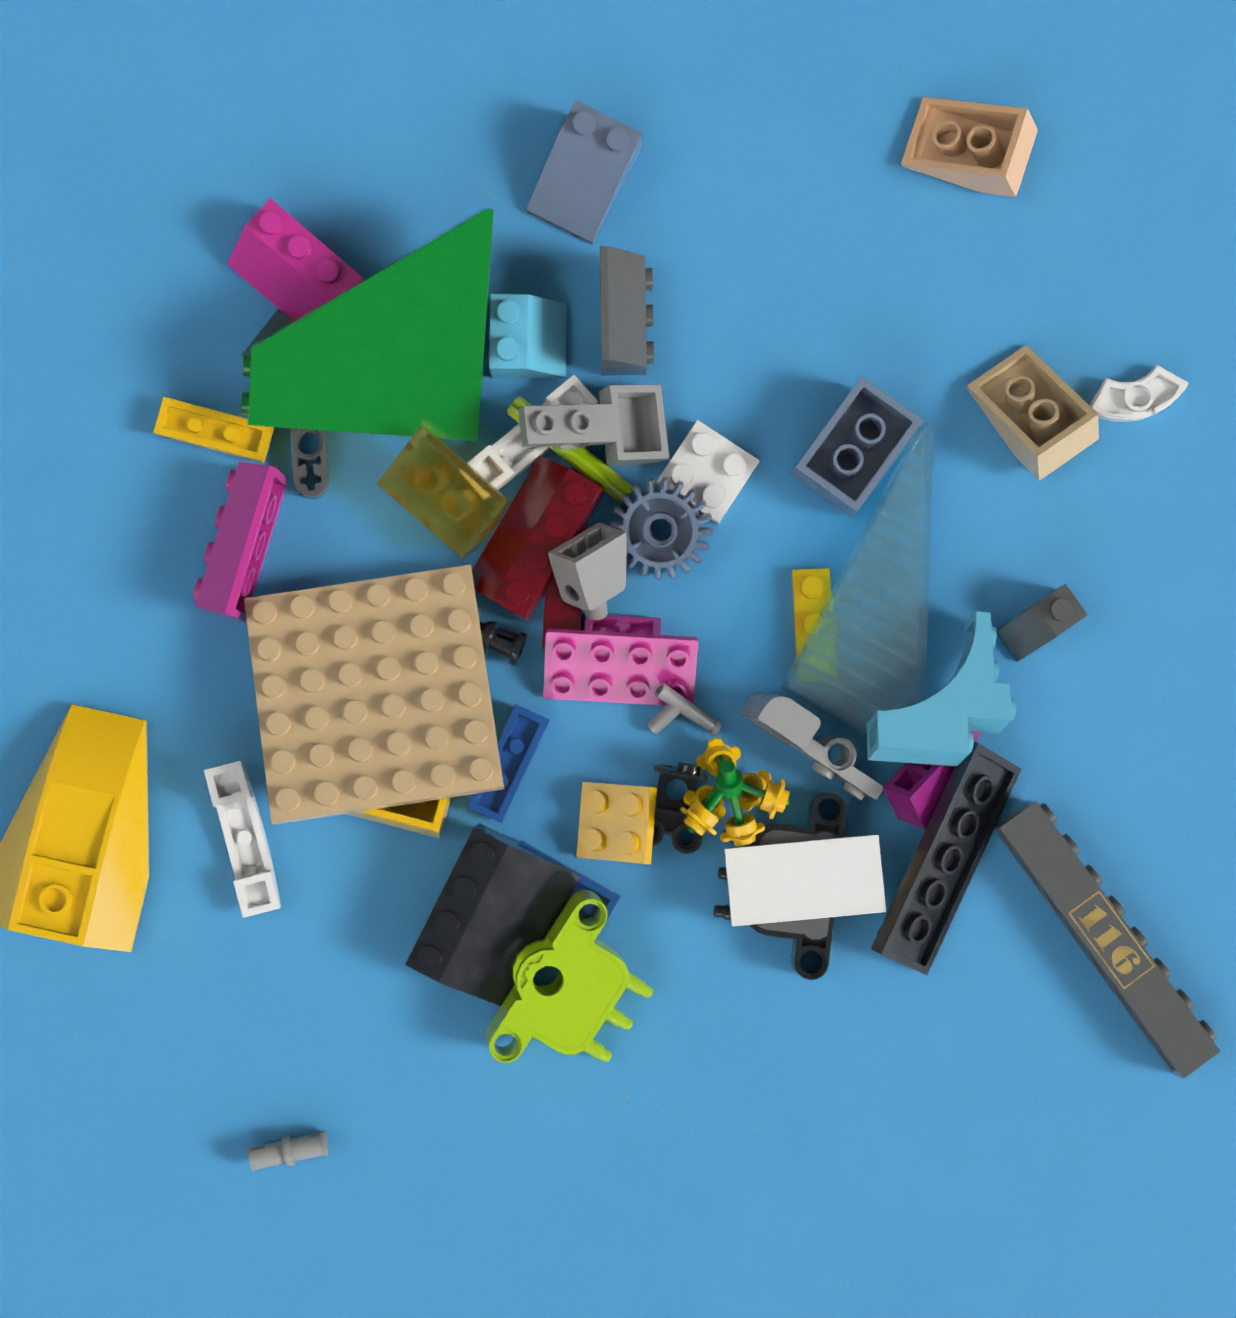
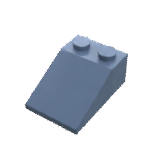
[526,100,643,244]

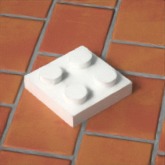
[656,420,760,524]

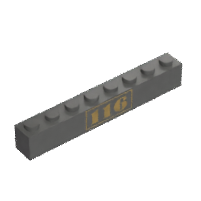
[994,801,1220,1079]

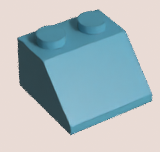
[489,294,567,379]

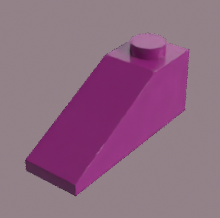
[882,731,981,830]

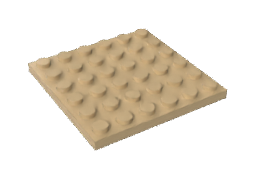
[244,564,504,825]

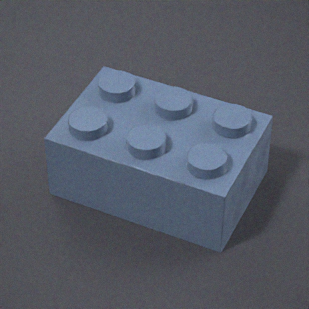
[791,376,923,518]

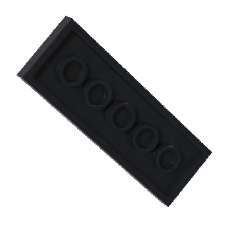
[871,742,1022,975]

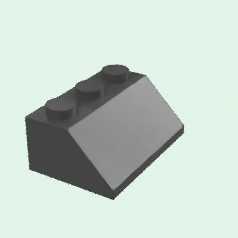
[600,246,654,376]

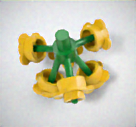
[680,737,790,846]

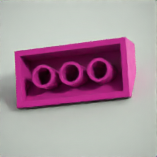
[227,198,364,321]
[193,461,288,622]

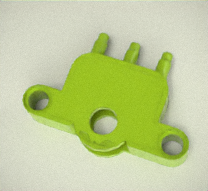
[485,890,653,1063]

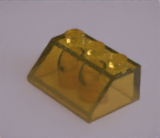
[376,425,510,558]

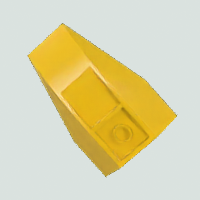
[0,704,149,952]

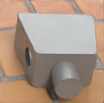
[548,522,627,620]

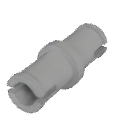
[248,1131,329,1172]

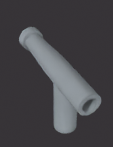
[648,683,721,736]

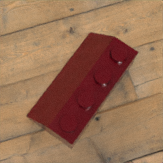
[472,456,605,622]

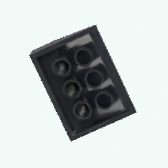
[405,823,581,1006]

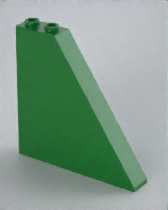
[241,208,494,441]

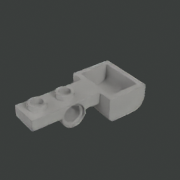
[518,384,669,466]
[739,692,883,801]

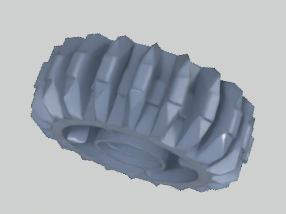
[610,477,713,580]

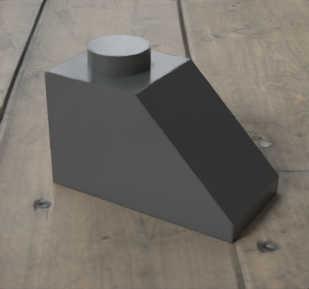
[996,584,1088,662]

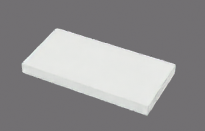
[724,835,886,927]

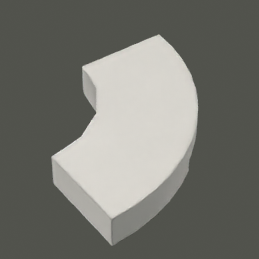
[1089,365,1189,422]

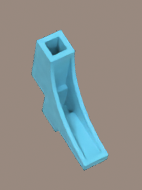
[867,611,1016,766]

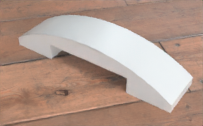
[461,375,599,498]
[204,760,281,918]

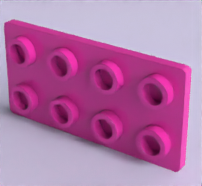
[543,615,698,706]

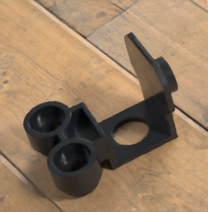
[652,762,708,854]

